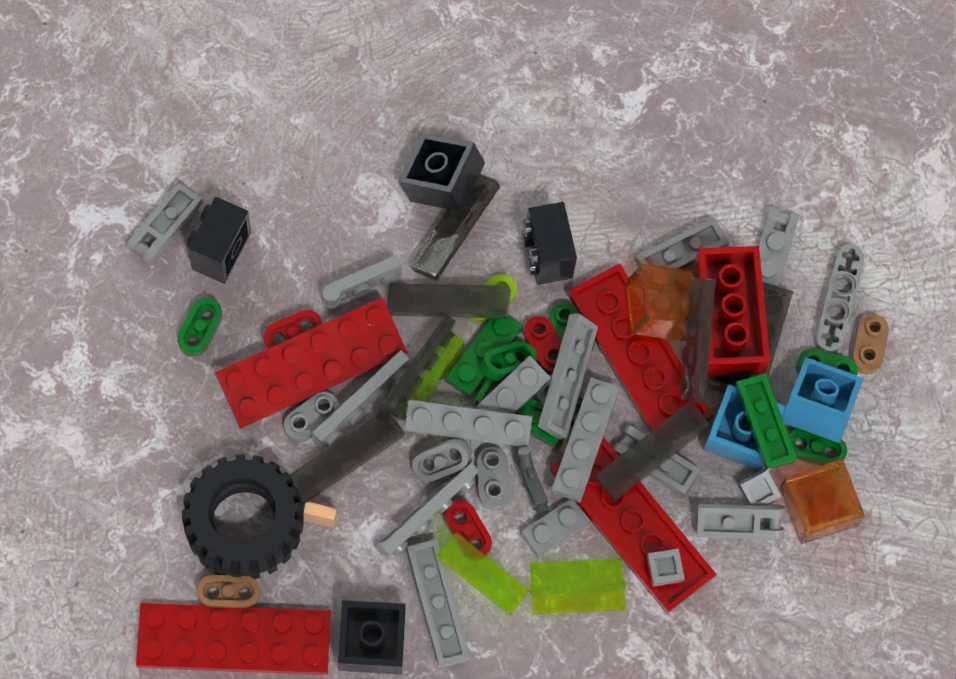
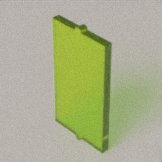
[528,559,627,615]

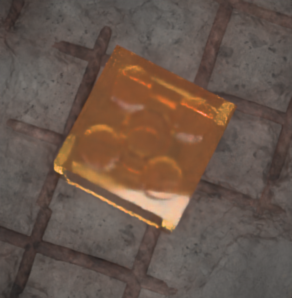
[626,263,703,342]
[779,459,865,544]

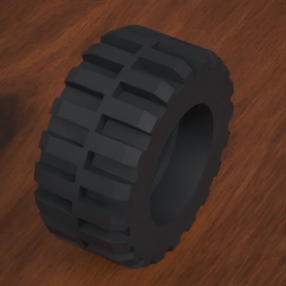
[182,454,304,579]

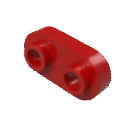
[263,310,322,349]
[523,316,562,375]
[445,501,492,561]

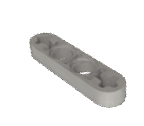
[814,244,864,354]

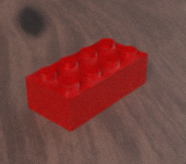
[694,246,770,376]

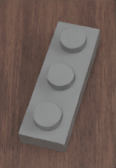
[635,218,729,285]

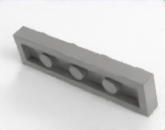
[538,313,598,439]
[312,350,410,450]
[440,356,551,456]
[551,378,620,502]
[405,399,532,447]
[374,462,480,556]
[407,539,470,669]

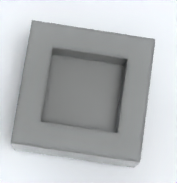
[738,468,781,506]
[646,549,685,587]

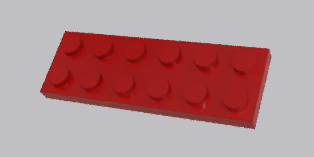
[567,263,713,445]
[215,297,408,429]
[550,437,717,615]
[136,603,331,675]

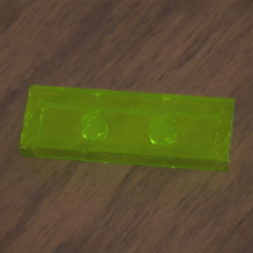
[404,335,464,418]
[436,532,529,615]

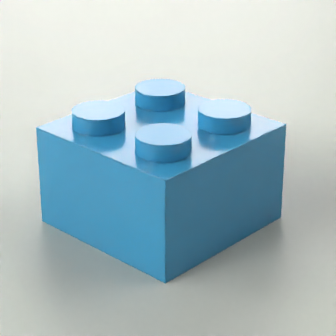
[783,357,864,443]
[703,384,786,471]

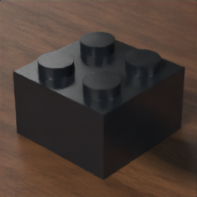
[399,133,485,212]
[186,196,251,284]
[521,202,577,285]
[338,600,406,674]

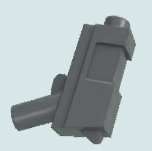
[515,446,549,514]

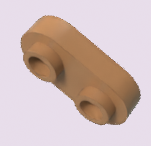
[851,314,889,375]
[197,575,261,608]

